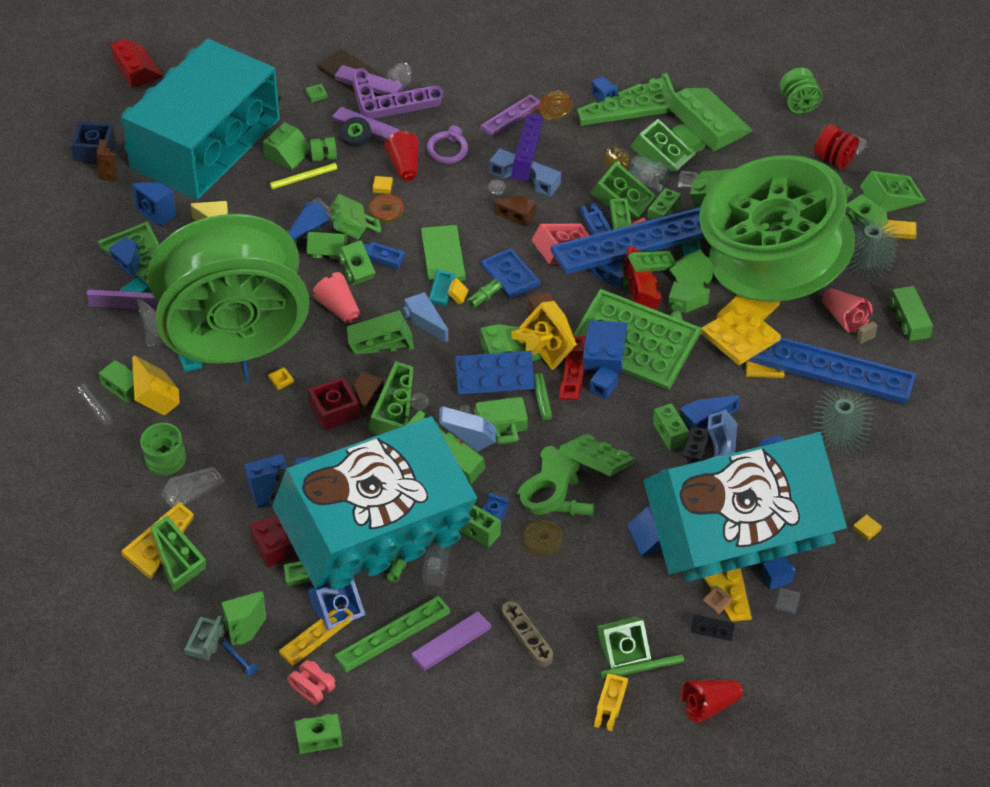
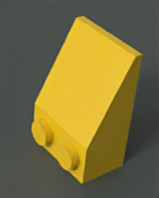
[519,301,577,370]
[132,355,180,415]

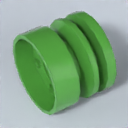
[779,68,823,114]
[140,423,187,476]

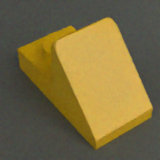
[511,328,553,355]

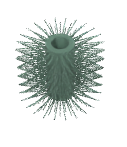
[846,216,900,280]
[813,385,874,455]

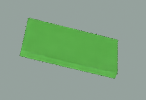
[421,225,466,284]

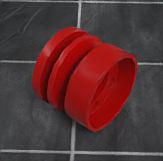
[814,124,859,170]

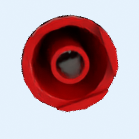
[384,131,419,181]
[681,680,743,723]

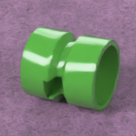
[310,137,337,162]

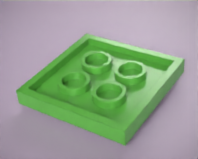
[558,434,635,477]

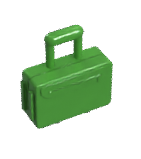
[330,194,381,239]
[474,397,528,444]

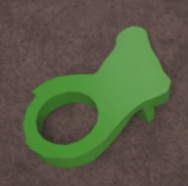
[517,446,580,515]

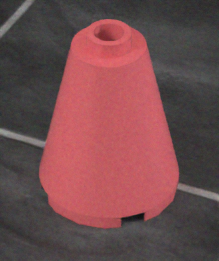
[312,272,360,324]
[822,289,873,333]

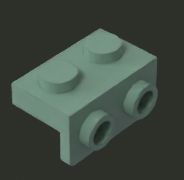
[184,615,226,661]

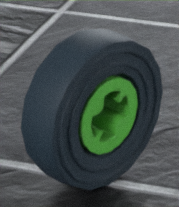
[340,117,372,147]

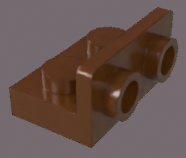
[97,140,117,180]

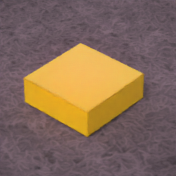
[373,176,393,194]
[447,278,469,304]
[268,367,294,391]
[853,514,882,541]

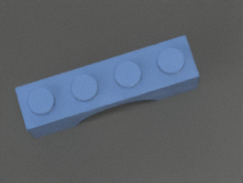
[489,148,561,197]
[707,410,737,460]

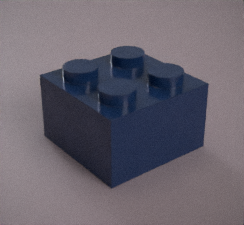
[71,122,115,162]

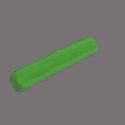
[533,373,552,420]

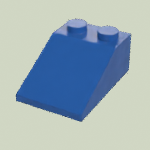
[583,320,628,373]

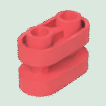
[287,660,335,705]

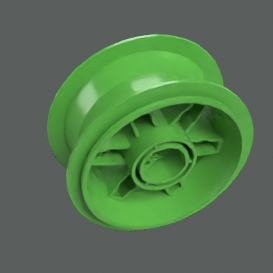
[699,155,855,302]
[147,214,309,364]

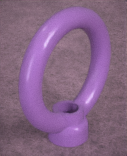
[427,125,468,164]

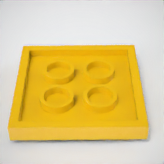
[701,304,781,365]

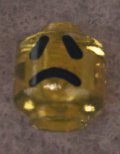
[604,145,630,169]

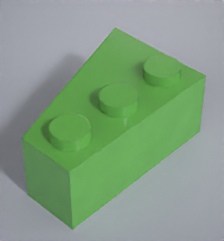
[347,310,414,354]
[151,515,206,592]

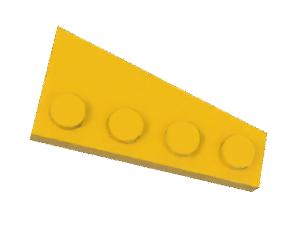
[121,502,194,579]

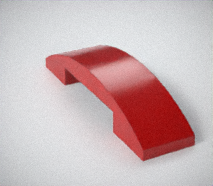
[559,335,586,400]

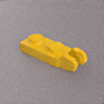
[594,674,628,731]

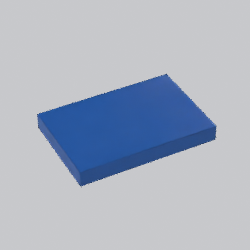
[480,248,540,299]

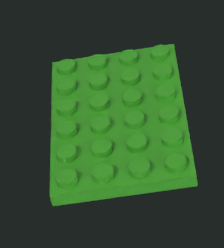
[574,289,702,390]

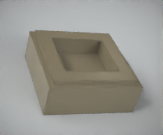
[856,321,878,344]

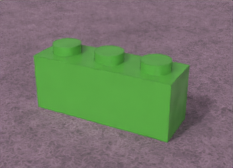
[889,286,933,341]

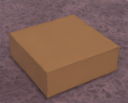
[703,585,733,615]

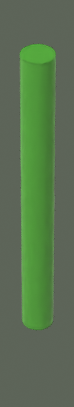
[601,654,684,680]

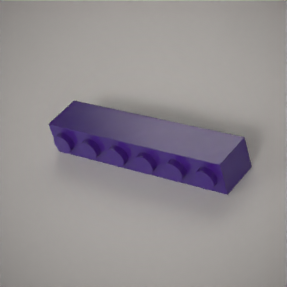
[511,114,544,182]

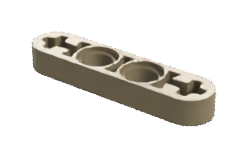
[502,601,553,667]

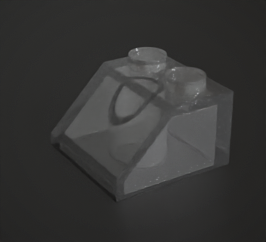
[629,155,669,192]

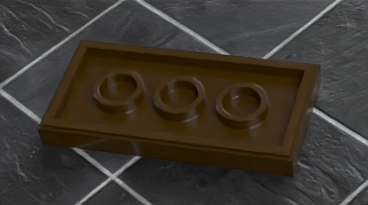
[318,49,388,95]

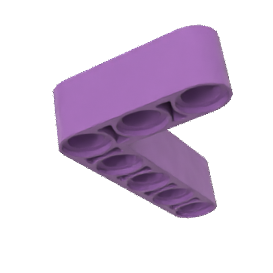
[352,68,443,119]

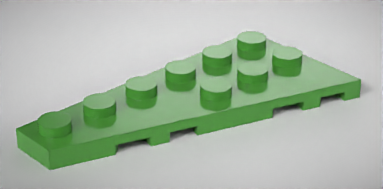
[577,73,675,126]
[97,221,159,285]

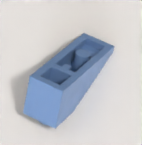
[403,292,448,342]
[439,406,496,451]

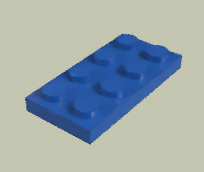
[455,351,534,395]

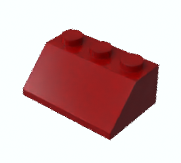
[110,39,163,88]
[624,246,661,310]

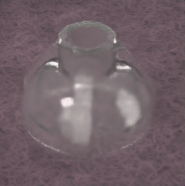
[387,62,411,88]

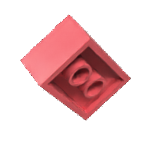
[532,224,590,264]

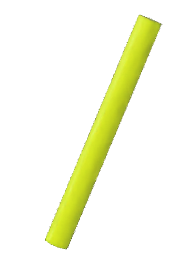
[269,163,337,189]

